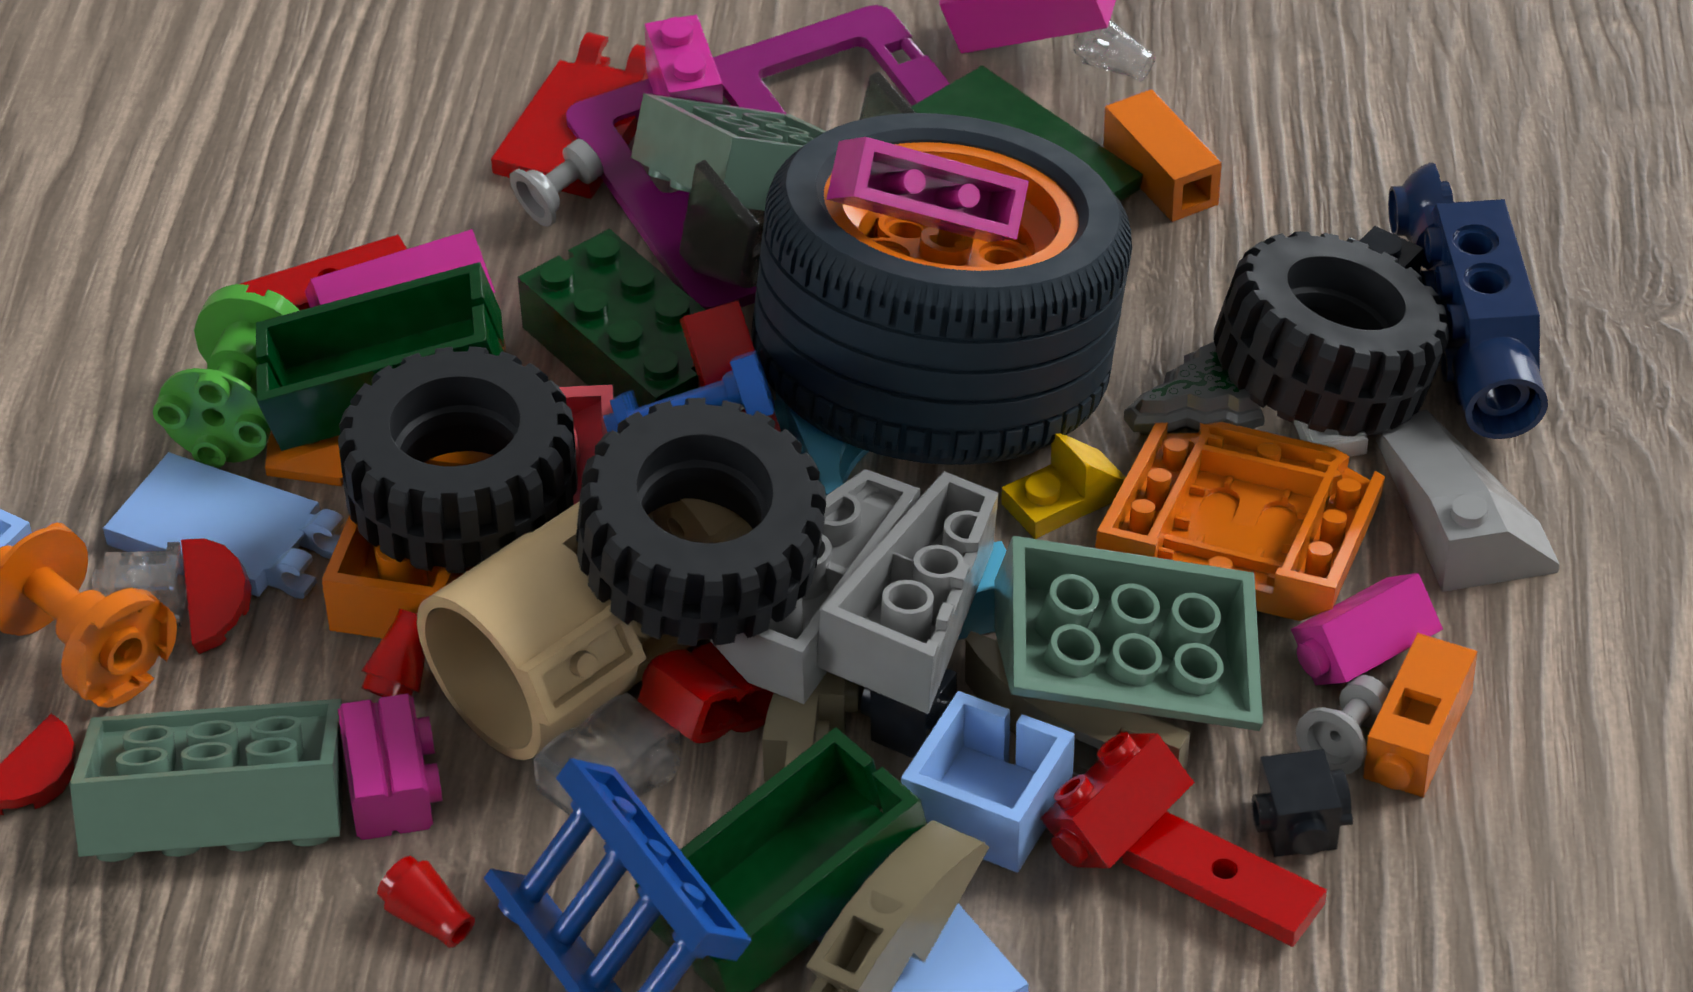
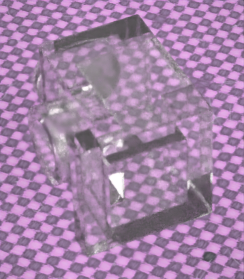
[92,542,187,628]

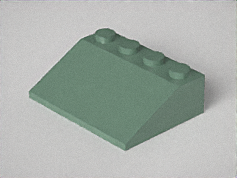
[631,93,826,217]
[994,536,1263,731]
[70,699,343,862]

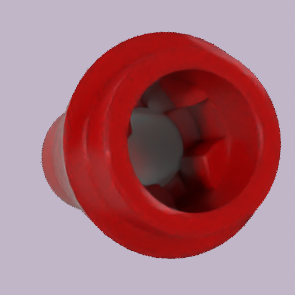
[361,609,425,697]
[377,856,475,948]

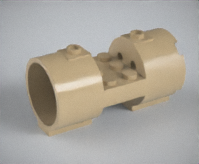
[417,499,753,760]

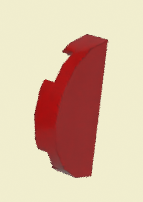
[181,538,252,654]
[0,713,76,815]

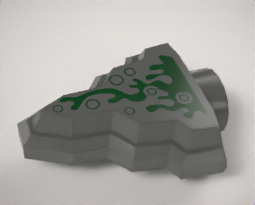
[1124,342,1265,435]

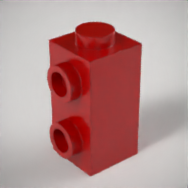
[1040,732,1195,869]

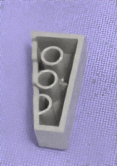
[816,471,998,714]

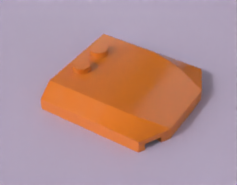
[1095,422,1385,621]

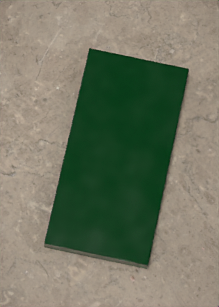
[909,65,1143,201]

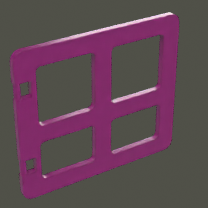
[566,5,950,310]

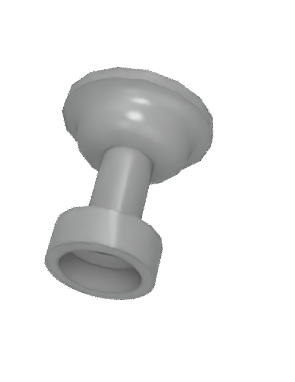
[509,139,604,227]
[1296,675,1389,775]

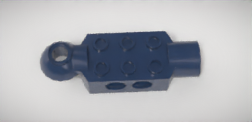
[1388,162,1548,439]

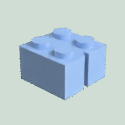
[901,691,1075,873]

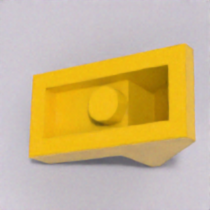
[1001,433,1126,539]

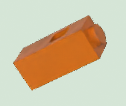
[1103,89,1222,222]
[1363,633,1478,798]

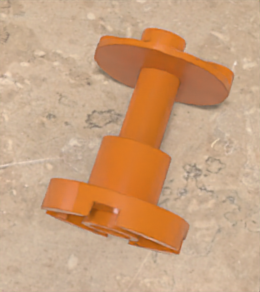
[0,522,177,708]

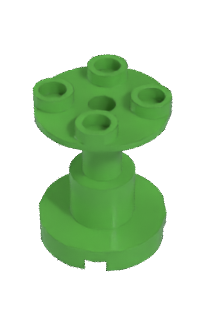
[153,284,300,468]

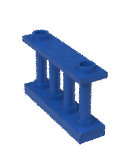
[603,349,775,432]
[484,758,752,992]

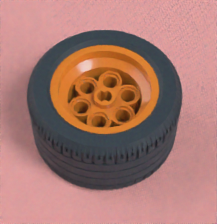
[751,113,1132,465]

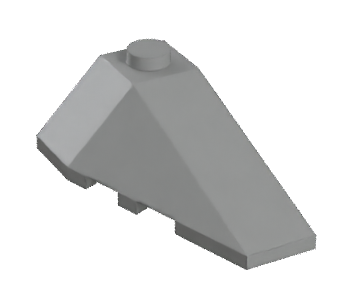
[1374,410,1560,592]
[709,469,920,704]

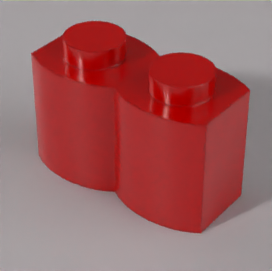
[637,642,774,743]

